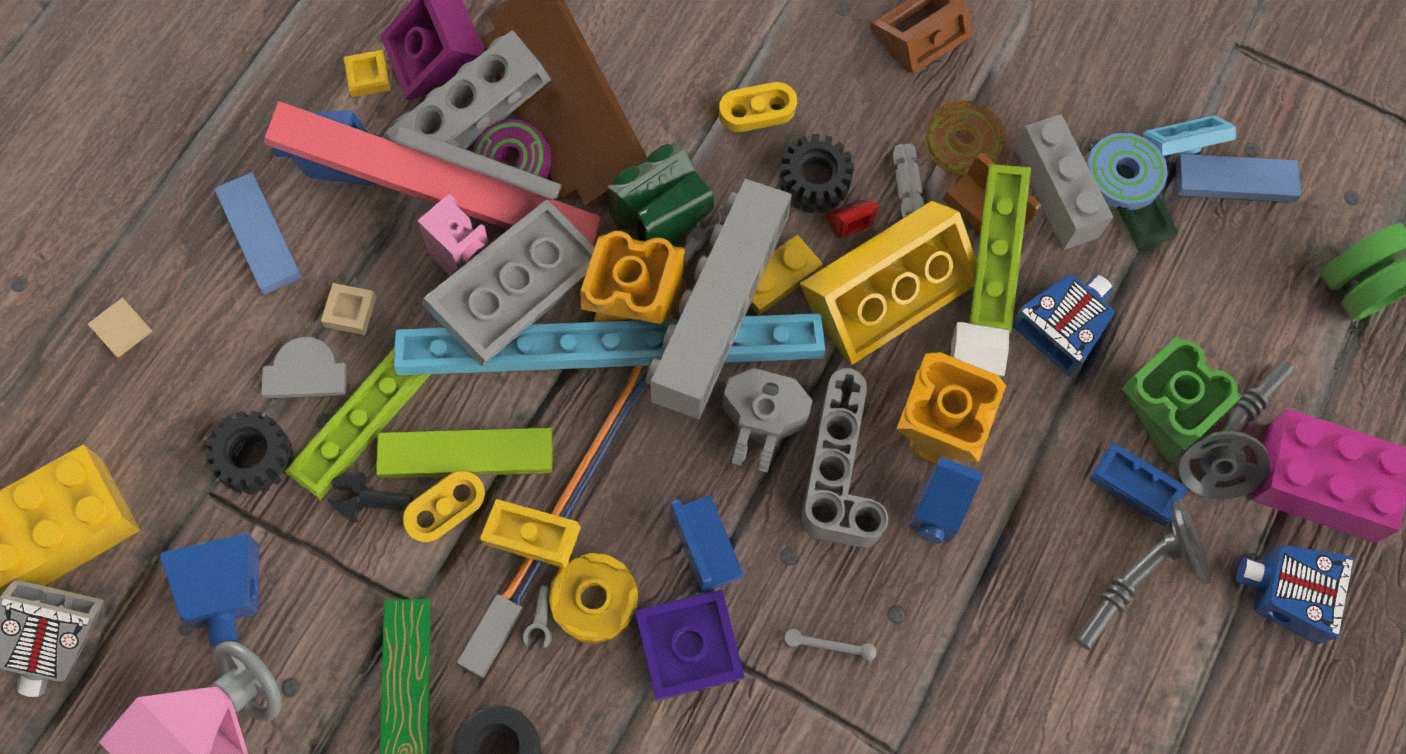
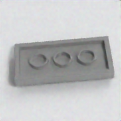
[422,199,595,366]

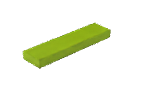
[970,164,1031,333]
[285,347,431,501]
[377,428,553,479]

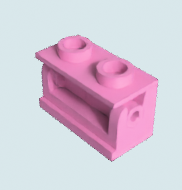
[418,194,489,276]

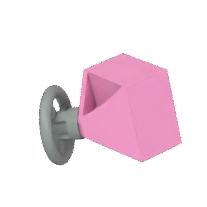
[99,641,282,754]

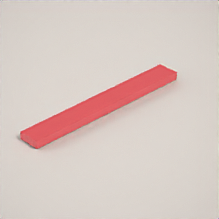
[264,101,601,245]

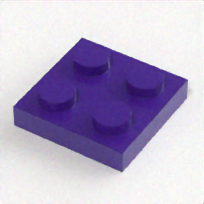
[635,590,745,702]

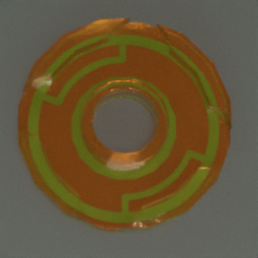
[925,100,1005,176]

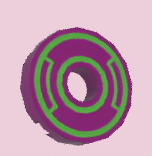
[473,119,552,179]

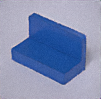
[670,494,744,594]

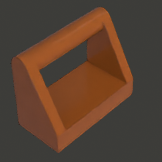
[870,0,973,74]

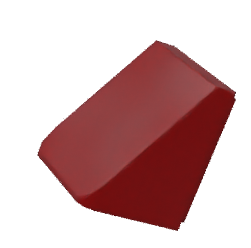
[826,200,879,238]

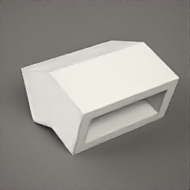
[950,322,1009,377]

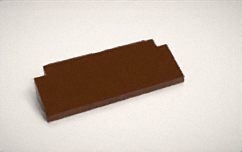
[481,0,647,206]

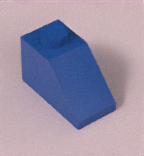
[908,457,984,544]

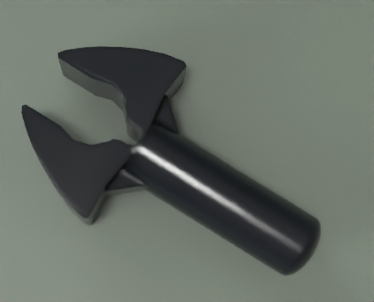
[327,472,414,523]

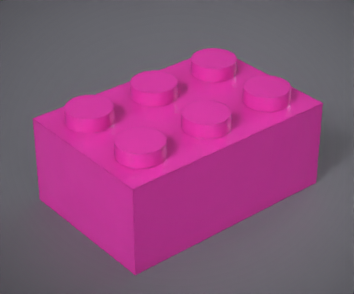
[1251,409,1406,543]

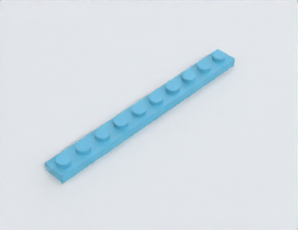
[394,314,825,375]

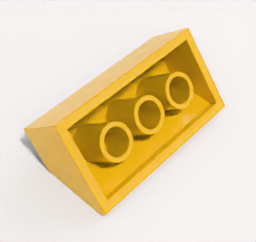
[800,201,977,365]

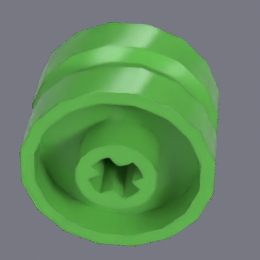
[1320,222,1406,322]

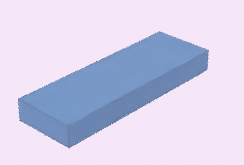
[1175,154,1301,202]
[214,172,302,295]

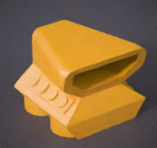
[580,231,687,324]
[896,352,1006,464]

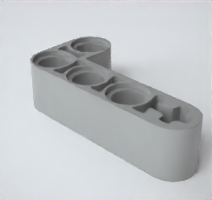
[801,368,888,547]

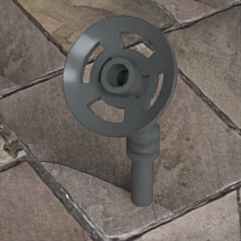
[1178,360,1296,499]
[1075,498,1211,650]

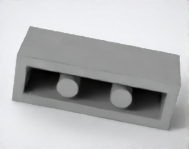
[1014,114,1113,250]

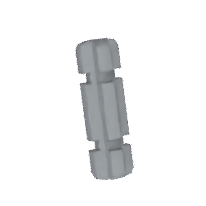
[893,144,924,218]

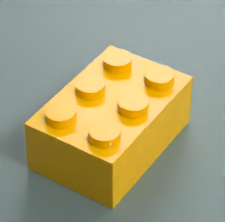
[0,444,141,594]

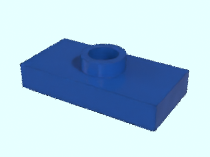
[1088,442,1188,526]

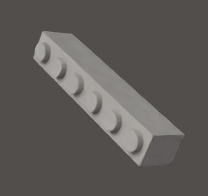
[646,179,792,419]

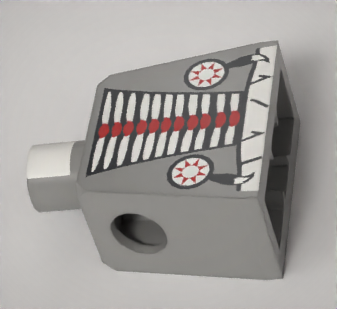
[0,579,105,697]

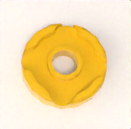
[549,553,638,644]

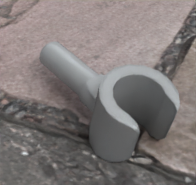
[523,586,552,649]

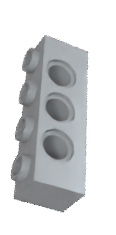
[386,30,551,159]

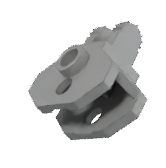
[722,368,813,472]

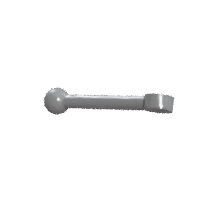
[784,629,877,661]

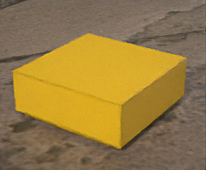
[343,50,391,98]

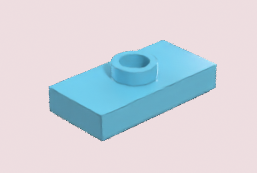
[1143,115,1236,156]

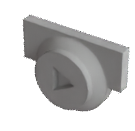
[261,337,347,398]

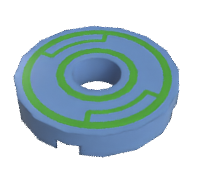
[1086,133,1168,210]

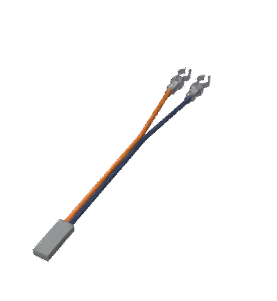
[457,206,722,679]

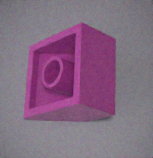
[380,0,485,100]

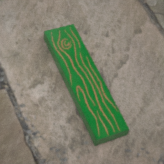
[380,599,432,754]

